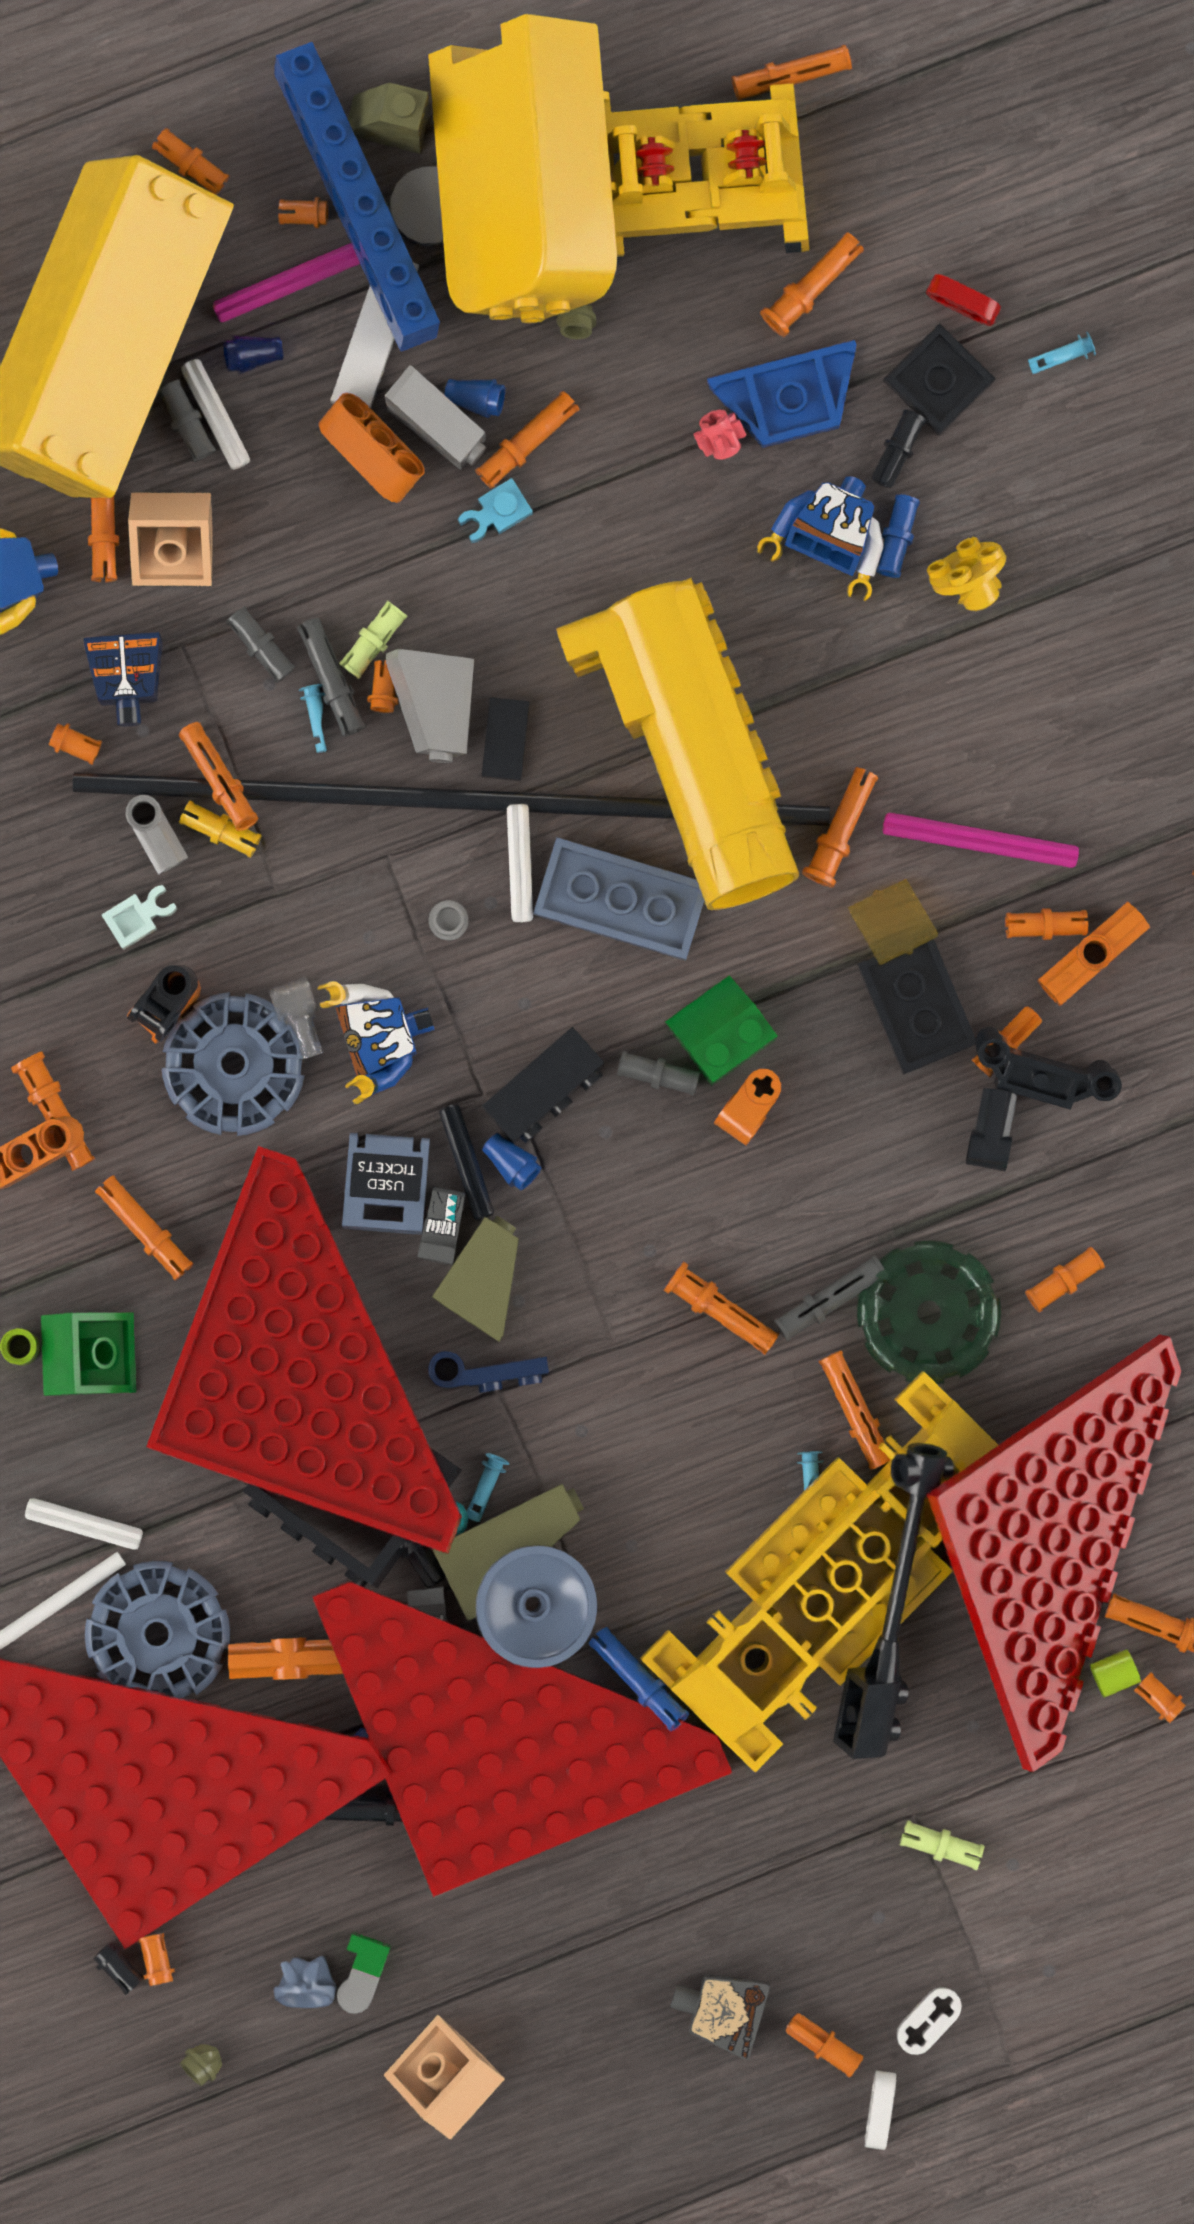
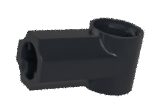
[966,1088,1017,1172]

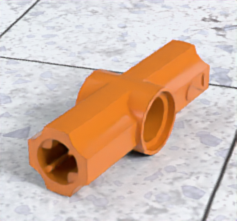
[1037,901,1150,1006]
[228,1637,343,1680]

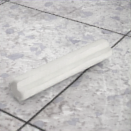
[181,359,250,470]
[507,804,533,922]
[25,1498,143,1550]

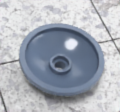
[476,1545,597,1668]

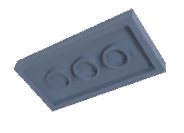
[533,837,704,961]

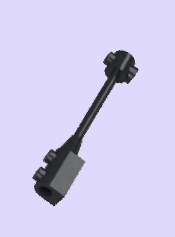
[833,1443,954,1759]

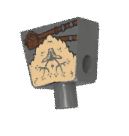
[670,1974,770,2061]

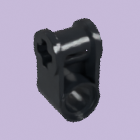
[127,965,198,1042]

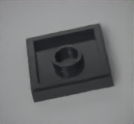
[883,323,996,436]

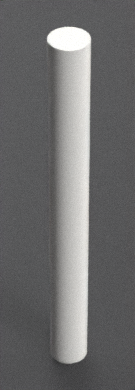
[0,1551,126,1650]

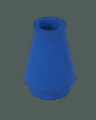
[444,379,505,418]
[482,1133,542,1191]

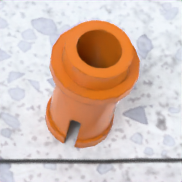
[278,197,329,229]
[367,660,399,713]
[49,723,102,765]
[1134,1672,1186,1723]
[139,1933,175,1986]

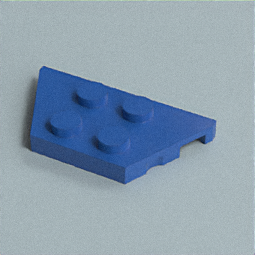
[707,340,856,448]

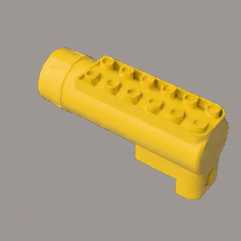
[556,577,799,910]

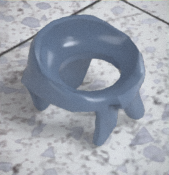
[274,1956,337,2008]

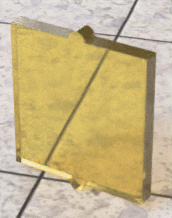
[848,879,938,965]

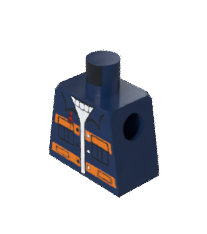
[84,632,163,727]

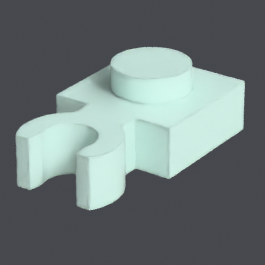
[102,885,177,950]

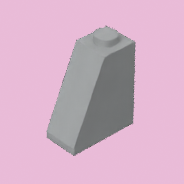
[385,365,487,470]
[386,649,474,763]

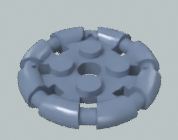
[161,992,306,1136]
[85,1561,230,1698]

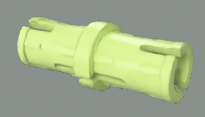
[339,601,408,679]
[900,1820,985,1870]

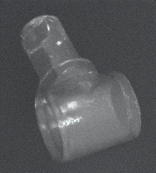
[269,976,323,1060]

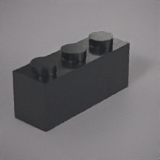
[482,1026,604,1144]

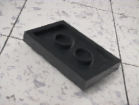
[857,933,977,1075]

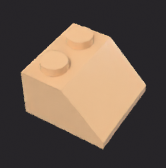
[128,493,212,586]
[384,2015,505,2140]

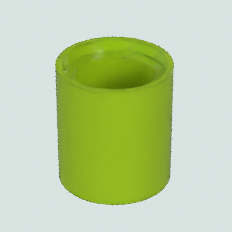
[0,1328,40,1366]
[1090,1649,1141,1698]

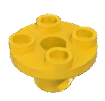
[927,537,1006,611]

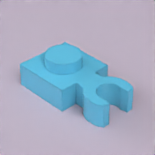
[458,478,533,543]

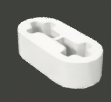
[896,1987,962,2055]
[865,2070,896,2150]

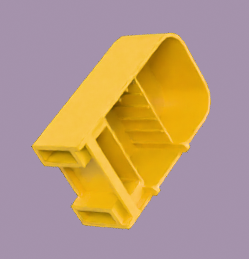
[428,14,617,323]

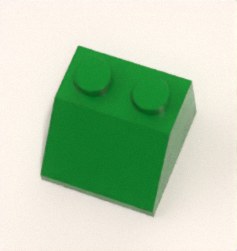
[665,975,778,1087]
[41,1312,137,1396]

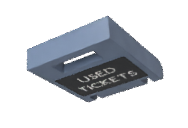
[342,1133,430,1235]

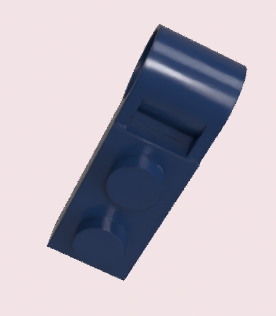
[428,1351,549,1393]

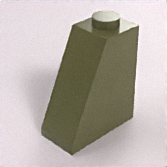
[348,82,431,154]
[432,1215,519,1343]

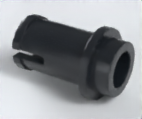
[93,1942,144,1995]

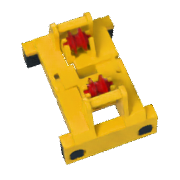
[604,83,810,267]

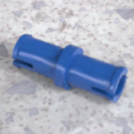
[876,494,920,578]

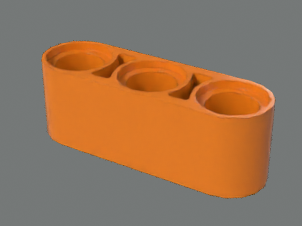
[319,392,425,503]
[0,1116,84,1190]

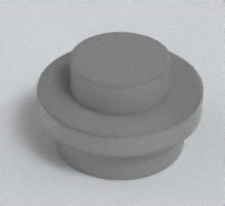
[429,900,468,941]

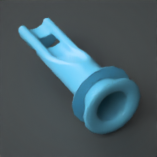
[1028,332,1096,374]
[299,684,327,753]
[797,1451,823,1491]
[467,1453,509,1522]

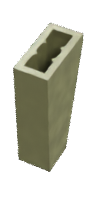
[433,1484,584,1621]

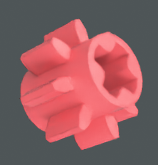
[694,410,746,460]

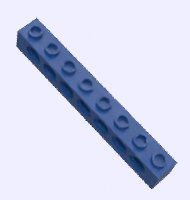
[274,42,440,352]

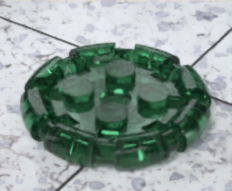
[857,1240,1001,1385]

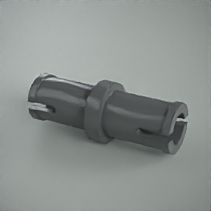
[157,380,216,462]
[225,606,296,683]
[617,1051,701,1096]

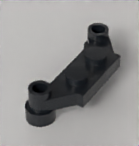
[976,1027,1122,1110]

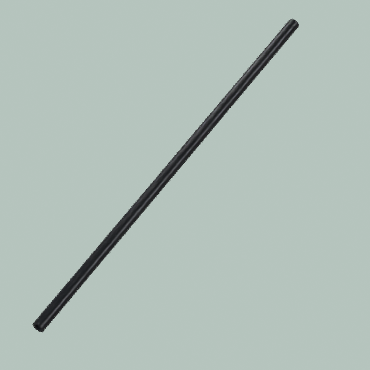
[73,772,830,826]

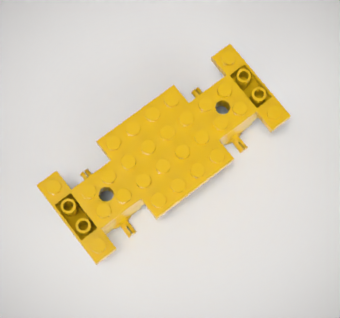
[640,1371,998,1773]

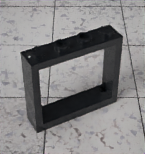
[243,1447,462,1588]

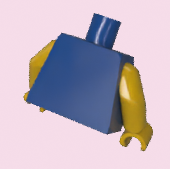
[0,528,58,635]

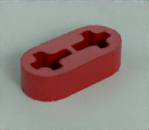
[926,274,1001,326]

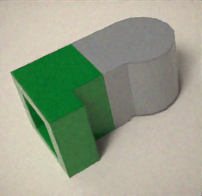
[337,1932,391,2014]

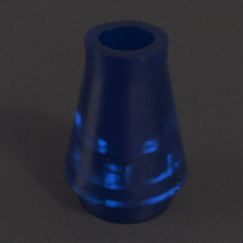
[223,335,283,375]

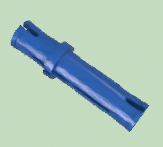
[589,1627,689,1731]

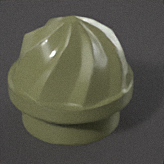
[557,304,596,340]
[179,2044,222,2087]

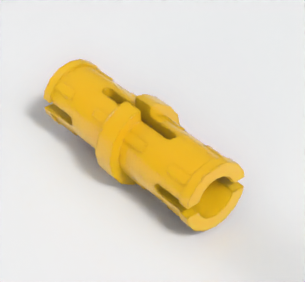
[179,800,262,858]

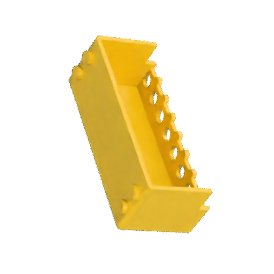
[0,155,234,498]

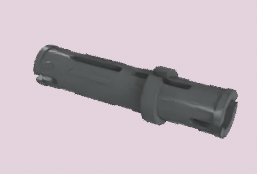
[297,618,366,737]
[774,1255,888,1342]

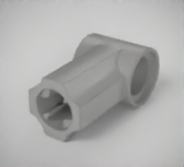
[125,795,189,875]

